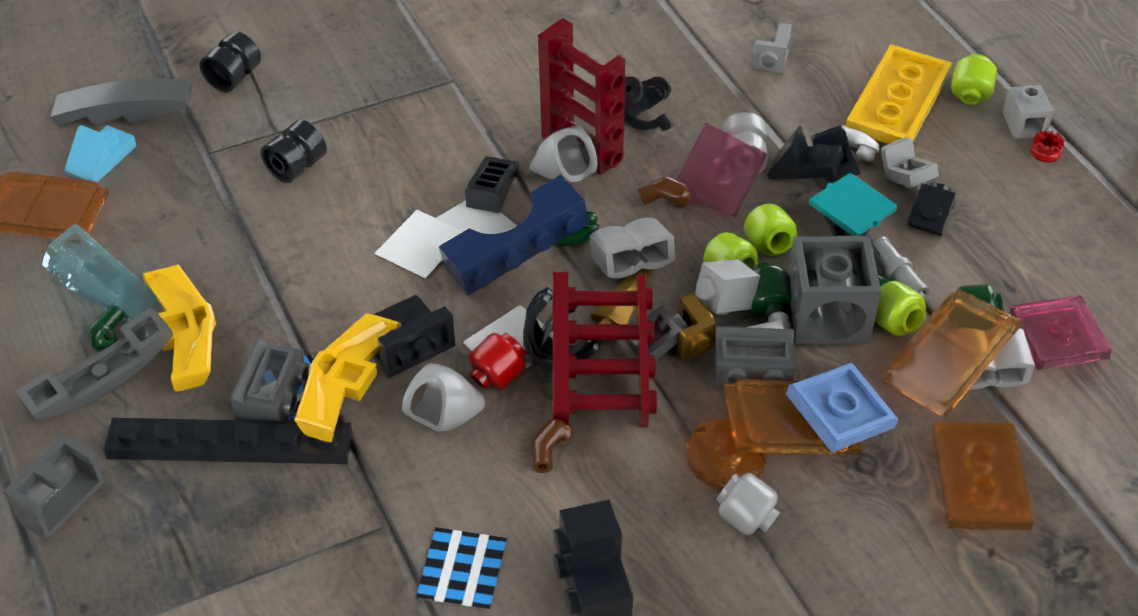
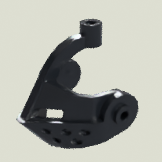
[624,76,674,132]
[523,287,603,369]

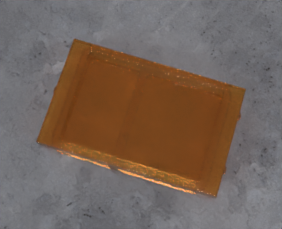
[0,172,109,241]
[883,289,1023,418]
[724,379,862,454]

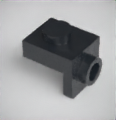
[811,125,861,182]
[907,182,956,236]

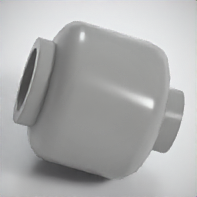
[716,473,780,535]

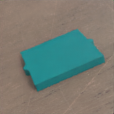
[809,172,897,236]

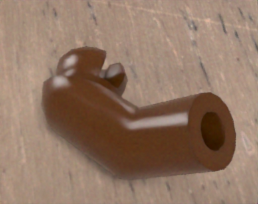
[638,177,692,208]
[532,418,573,473]

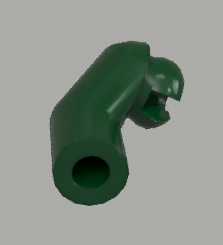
[552,211,600,246]
[88,305,124,352]

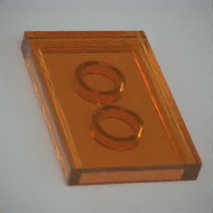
[932,422,1034,531]

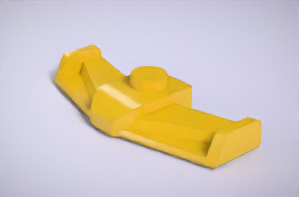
[142,265,216,392]
[295,313,401,442]

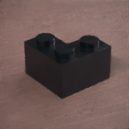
[553,499,634,616]

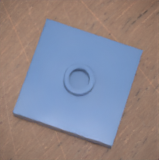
[786,362,899,452]

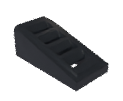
[465,156,519,213]

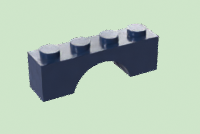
[438,175,589,296]

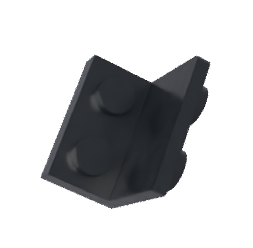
[373,295,455,378]

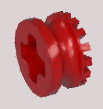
[1030,130,1065,163]

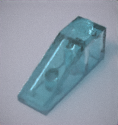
[42,223,158,321]

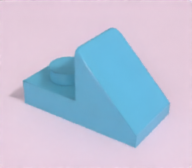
[64,125,137,187]

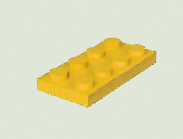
[845,44,952,144]

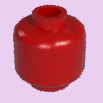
[468,332,526,390]

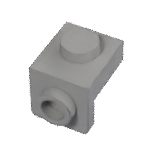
[881,137,939,189]

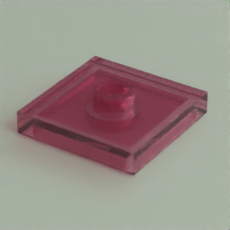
[677,123,768,217]
[1009,295,1112,370]

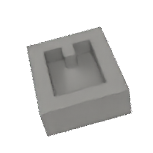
[752,23,792,74]

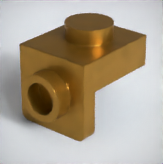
[677,293,716,360]

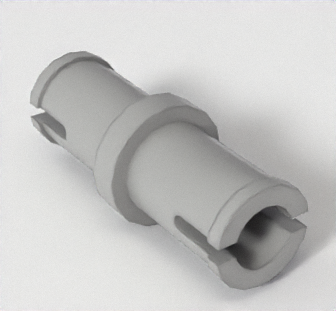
[872,237,930,299]

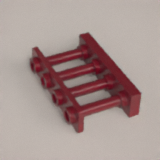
[538,18,626,175]
[552,272,657,427]

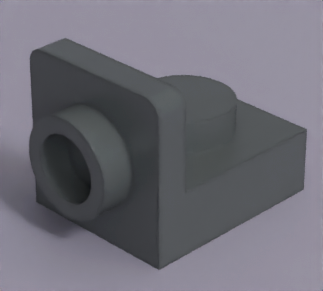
[632,305,689,360]

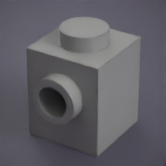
[1002,85,1054,139]
[695,259,760,315]

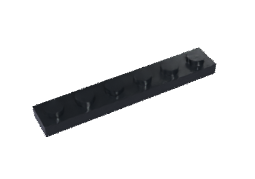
[104,418,352,464]

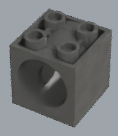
[788,236,881,344]

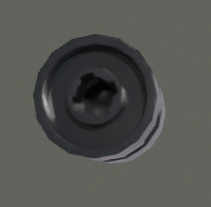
[199,31,261,92]
[260,120,327,183]

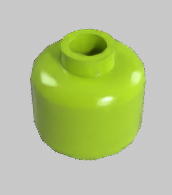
[951,54,997,105]
[744,204,797,257]
[703,232,758,268]
[875,281,926,336]

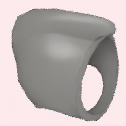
[529,126,597,183]
[402,362,485,432]

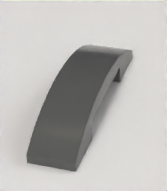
[16,307,174,420]

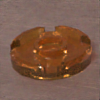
[686,417,768,490]

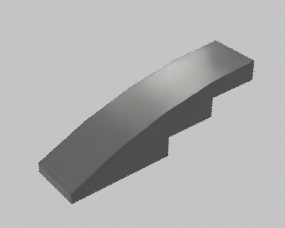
[51,78,193,126]

